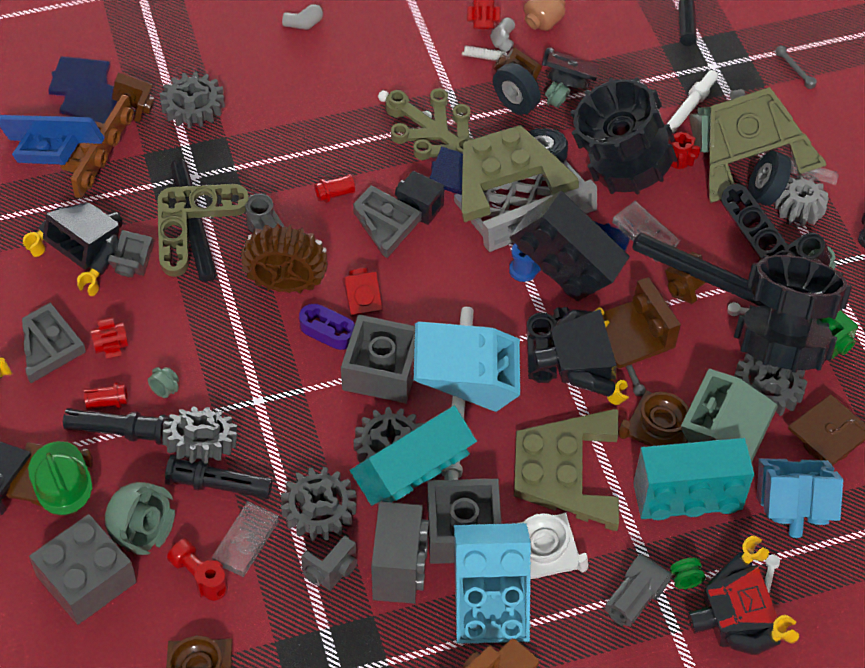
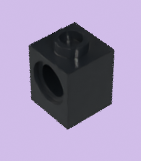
[395,171,445,225]

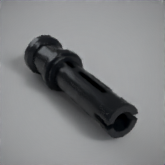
[63,408,169,445]
[165,454,273,499]

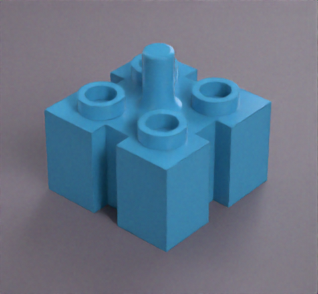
[756,458,844,538]

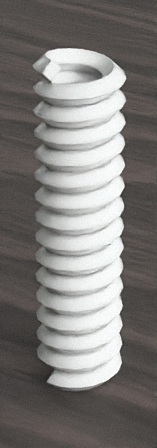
[462,45,507,61]

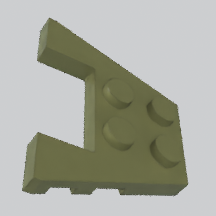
[709,87,826,203]
[462,125,579,222]
[514,409,619,531]

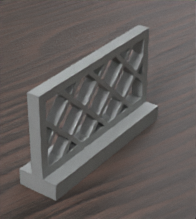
[454,160,597,252]

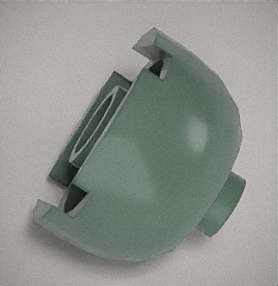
[105,482,175,555]

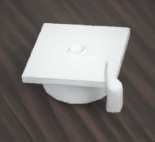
[520,513,588,579]

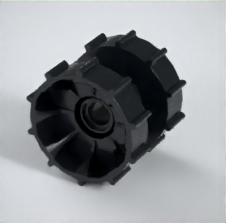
[570,77,678,195]
[734,253,852,373]

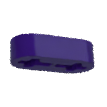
[299,304,355,350]

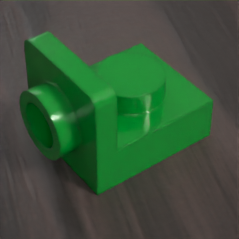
[819,310,858,359]

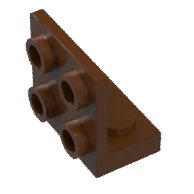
[602,277,681,368]

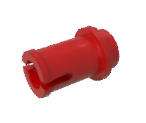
[314,174,355,203]
[84,382,128,410]

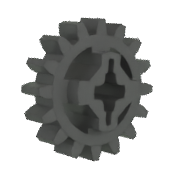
[160,72,225,128]
[734,353,807,416]
[162,407,237,463]
[354,407,423,462]
[281,467,357,541]

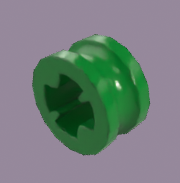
[670,558,706,589]

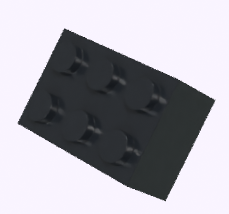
[509,191,630,302]

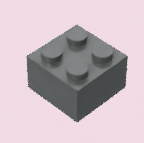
[341,315,415,403]
[427,479,501,564]
[371,502,429,604]
[29,514,137,625]

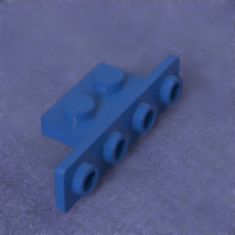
[0,115,105,165]

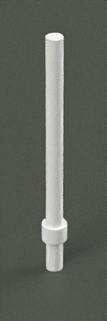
[667,70,718,134]

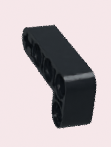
[721,184,831,266]

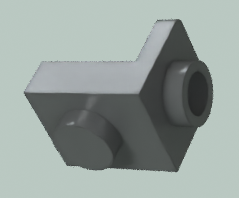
[108,230,155,278]
[301,536,358,591]

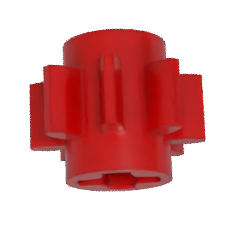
[467,0,501,30]
[671,132,700,170]
[91,317,129,359]

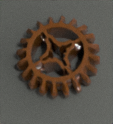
[241,223,328,294]

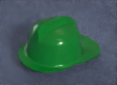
[28,441,93,515]

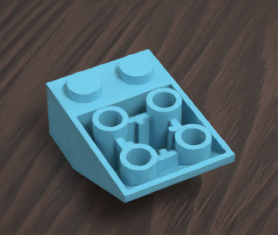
[414,321,520,412]
[454,523,531,644]

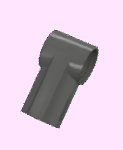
[245,193,285,233]
[605,554,672,627]

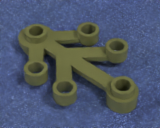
[386,88,473,165]

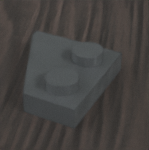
[353,185,422,258]
[22,302,86,383]

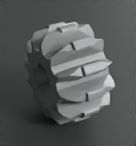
[775,174,828,227]

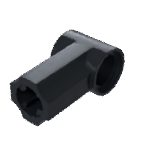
[527,312,557,383]

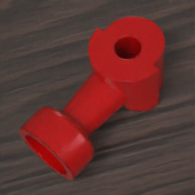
[167,539,228,601]

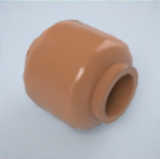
[524,0,565,31]

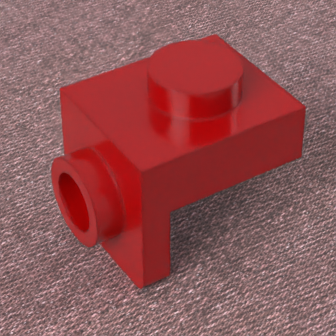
[342,268,383,316]

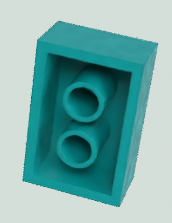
[350,405,477,506]
[633,438,754,520]

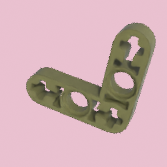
[157,184,249,277]

